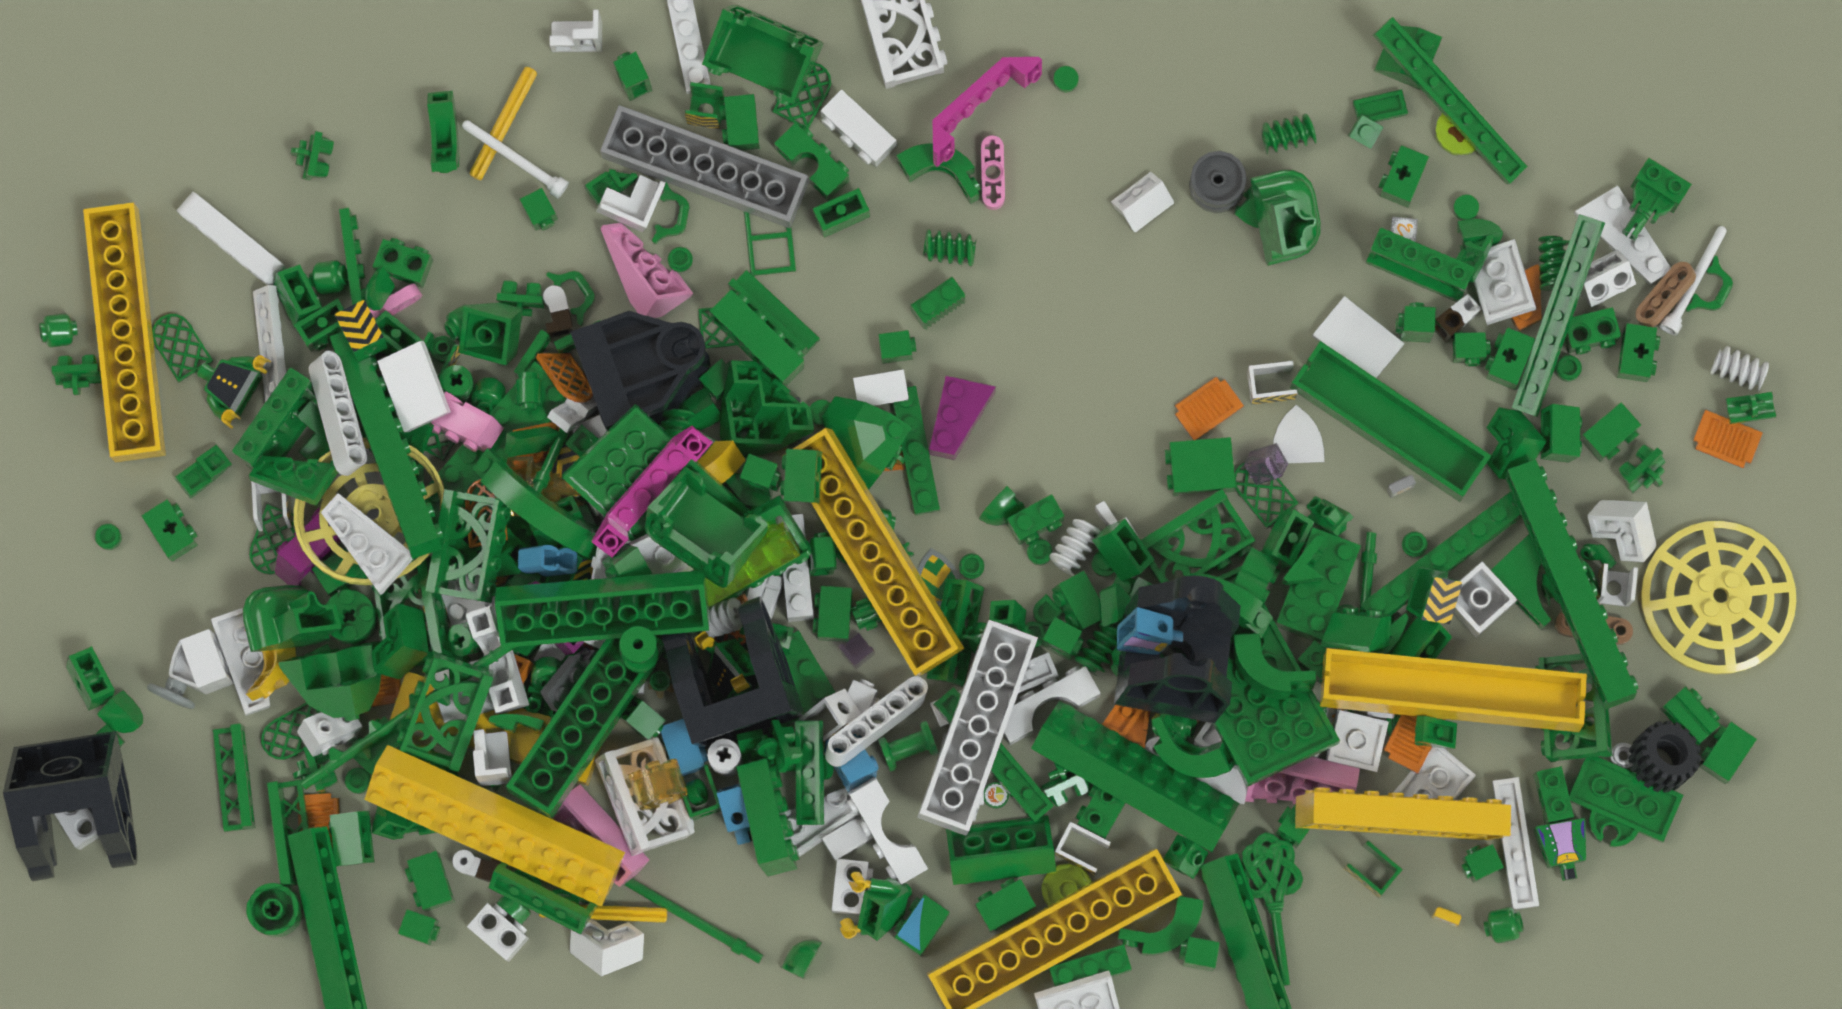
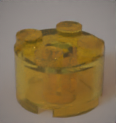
[628,758,688,811]

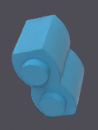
[518,545,577,577]

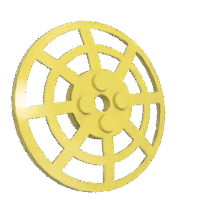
[294,437,444,585]
[1641,521,1796,674]

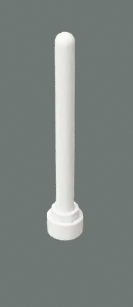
[462,120,569,199]
[1659,226,1727,336]

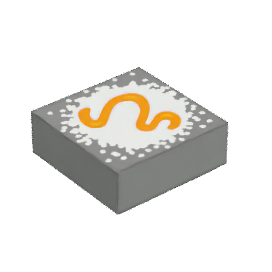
[1391,217,1418,242]
[1387,475,1416,498]

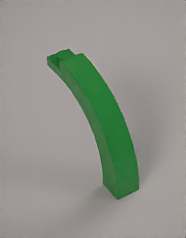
[472,448,599,559]

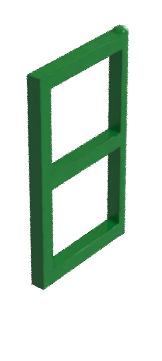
[744,212,796,277]

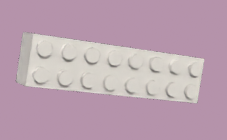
[917,620,1038,836]

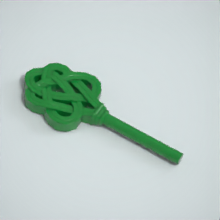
[1242,832,1303,986]

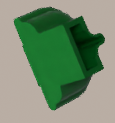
[1251,170,1321,266]
[242,584,342,652]

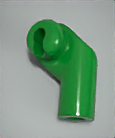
[1580,543,1617,570]

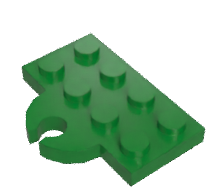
[1569,757,1684,848]

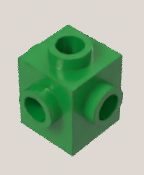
[1163,834,1209,879]

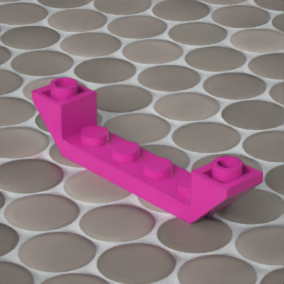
[932,57,1042,167]
[592,426,712,557]

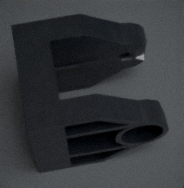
[570,311,711,431]
[1114,575,1241,723]
[662,596,804,748]
[3,731,138,882]

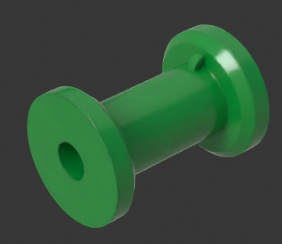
[620,626,659,673]
[878,720,939,772]

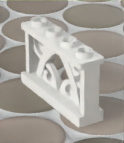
[861,0,947,89]
[595,737,695,856]

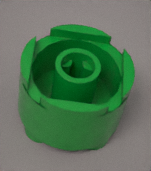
[326,589,378,645]
[246,883,303,937]

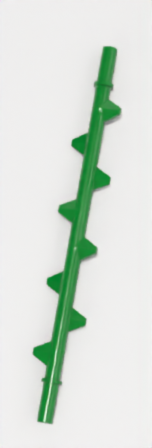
[300,645,516,790]

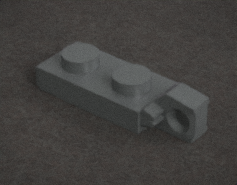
[540,647,596,712]

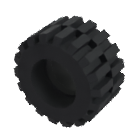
[1628,721,1701,792]

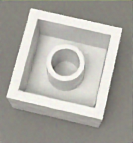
[1454,562,1517,638]

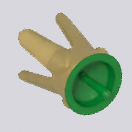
[648,671,674,699]

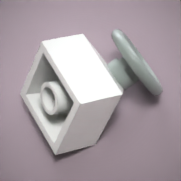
[147,629,234,709]

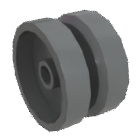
[1189,151,1247,213]

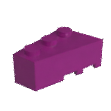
[929,376,996,460]
[274,507,342,586]

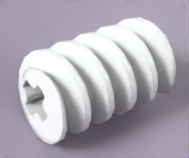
[1710,346,1769,392]
[1049,519,1101,576]
[690,598,743,638]
[707,739,743,777]

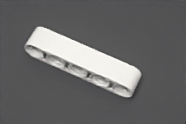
[176,191,287,285]
[309,351,367,476]
[825,676,928,767]

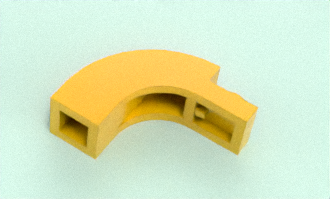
[697,441,745,484]
[245,630,296,701]

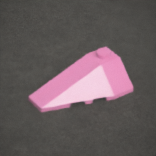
[600,223,693,318]

